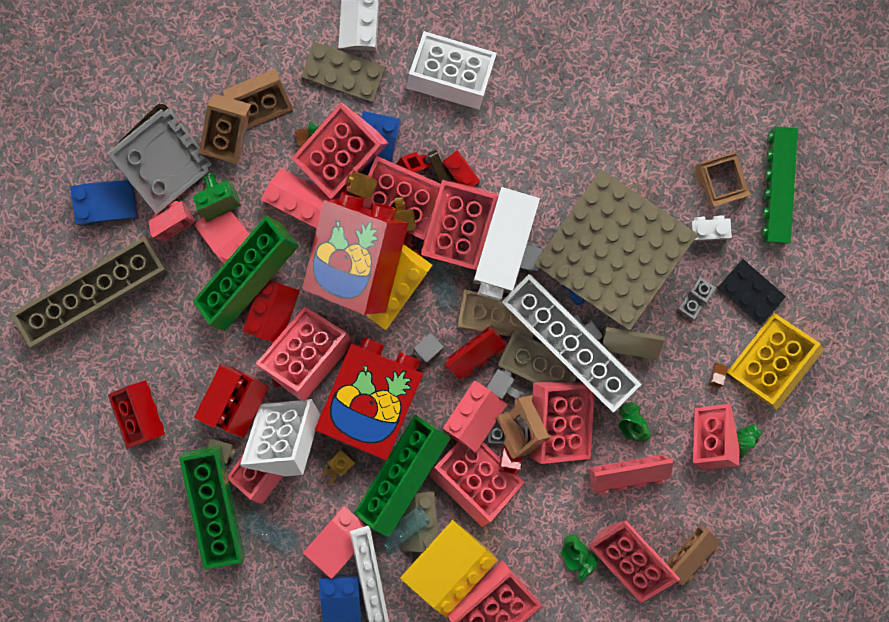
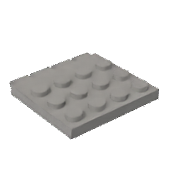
[106,108,212,214]

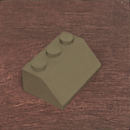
[600,327,665,363]
[399,489,439,552]

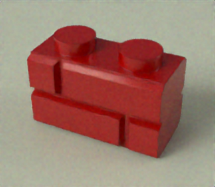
[442,150,480,187]

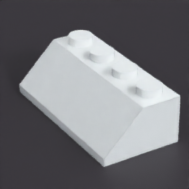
[338,0,380,51]

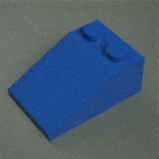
[361,111,401,173]
[70,180,138,226]
[319,574,362,622]

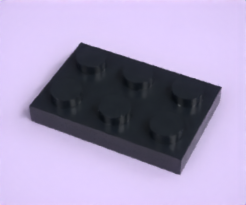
[717,259,786,325]

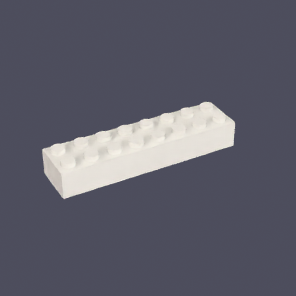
[502,274,642,413]

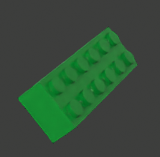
[193,215,299,331]
[354,414,451,537]
[179,445,245,570]

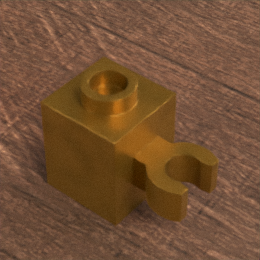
[345,170,377,200]
[395,197,416,231]
[321,448,356,484]

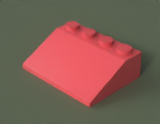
[292,103,388,199]
[363,156,441,240]
[421,180,498,270]
[256,306,352,402]
[530,382,595,464]
[428,442,525,527]
[588,454,673,494]
[589,520,680,603]
[448,560,542,622]

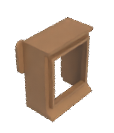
[694,151,751,209]
[496,395,552,459]

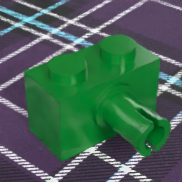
[193,173,241,221]

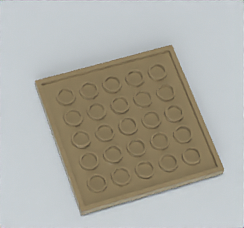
[534,169,698,331]

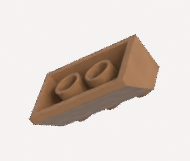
[223,68,293,129]
[666,525,720,586]

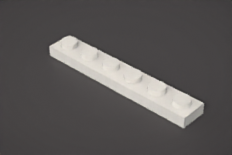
[350,526,389,622]

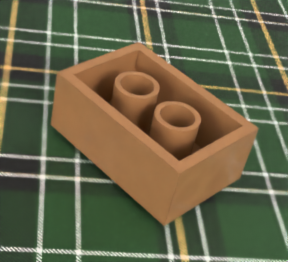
[199,93,251,164]

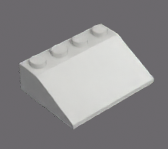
[406,32,497,110]
[240,399,320,476]

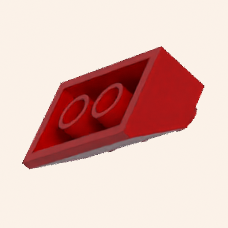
[242,280,300,342]
[445,324,506,379]
[194,364,244,428]
[218,367,269,438]
[108,380,165,448]

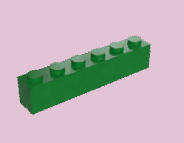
[761,127,798,244]

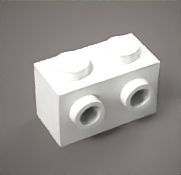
[688,216,732,242]

